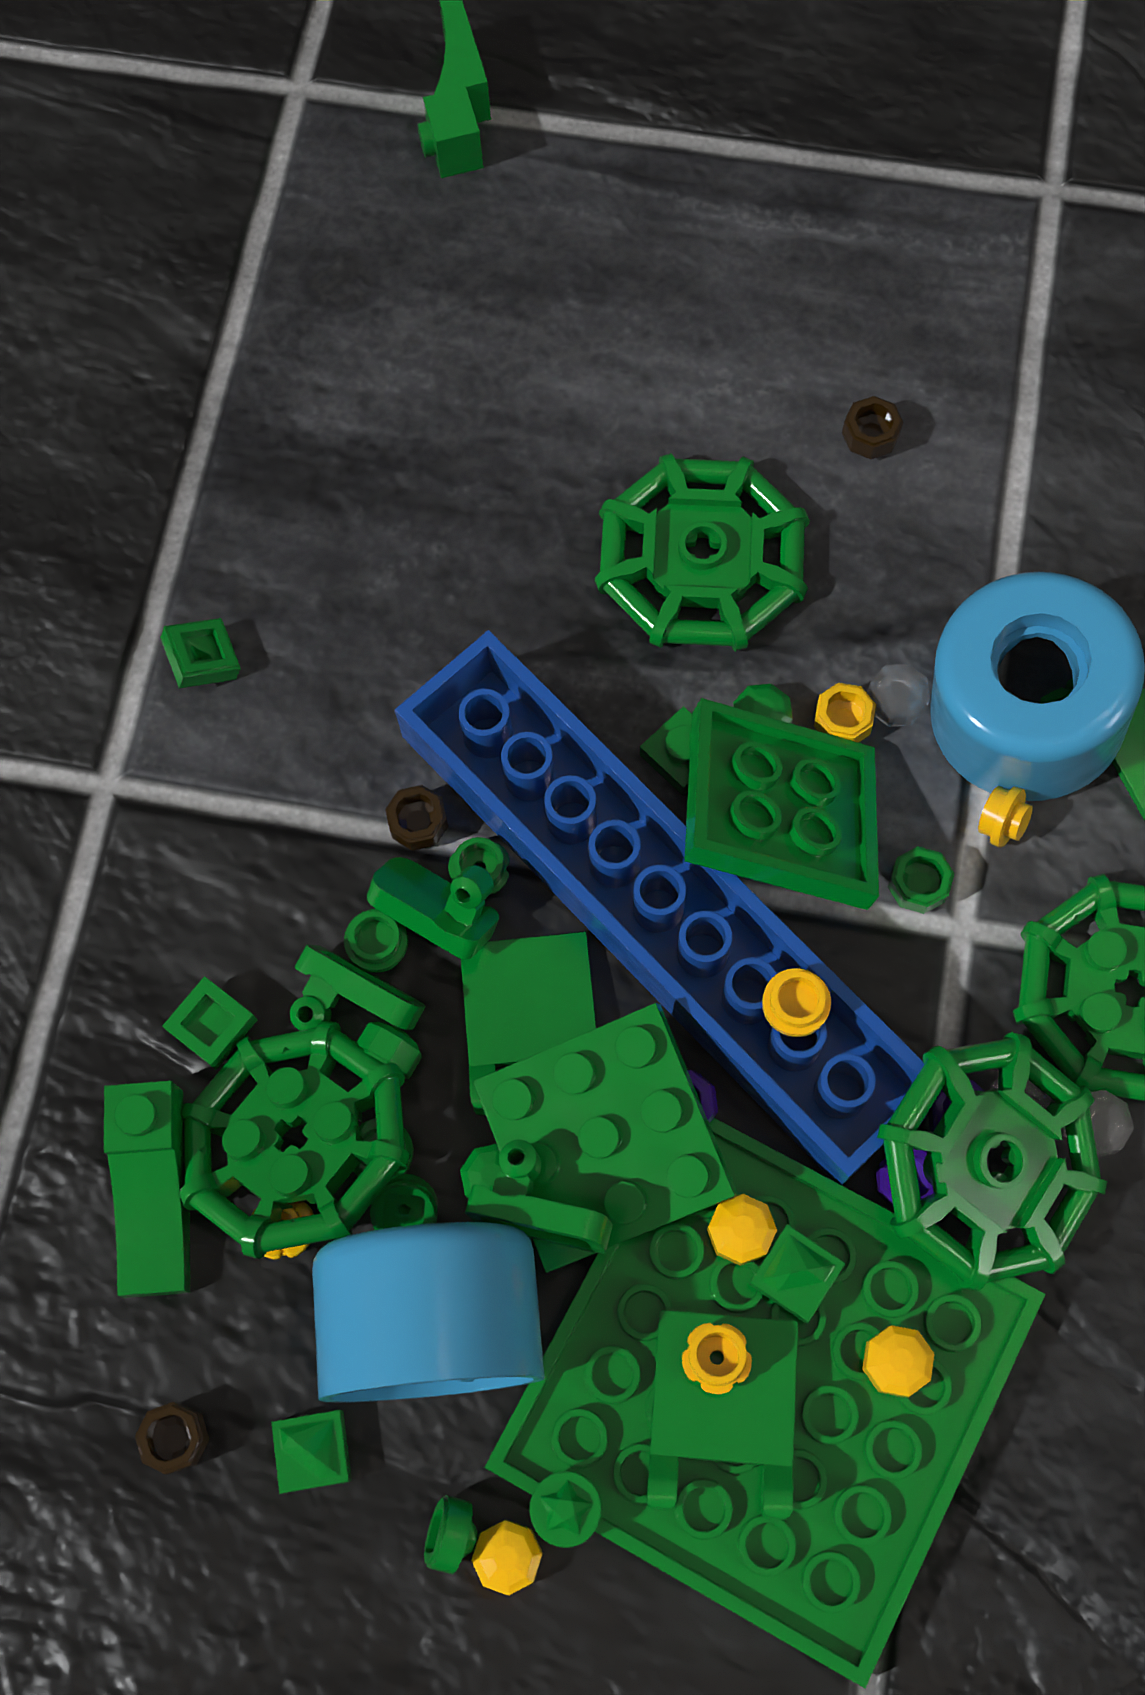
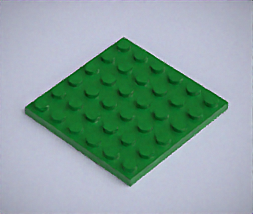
[484,1118,1046,1688]

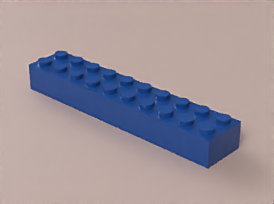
[395,630,924,1185]

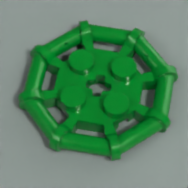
[595,453,810,652]
[1013,874,1145,1101]
[179,1020,411,1259]
[877,1032,1107,1291]

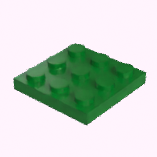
[684,698,879,910]
[473,1003,738,1273]

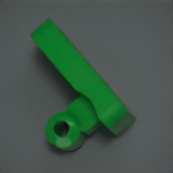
[367,857,499,960]
[290,944,426,1030]
[465,1140,613,1254]

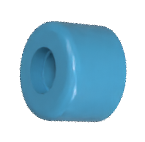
[930,571,1145,801]
[312,1222,545,1402]

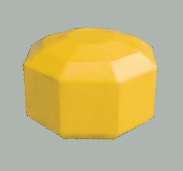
[814,683,876,743]
[707,1194,777,1266]
[862,1325,935,1397]
[471,1519,543,1596]

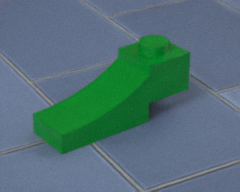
[417,0,491,178]
[104,1081,191,1298]

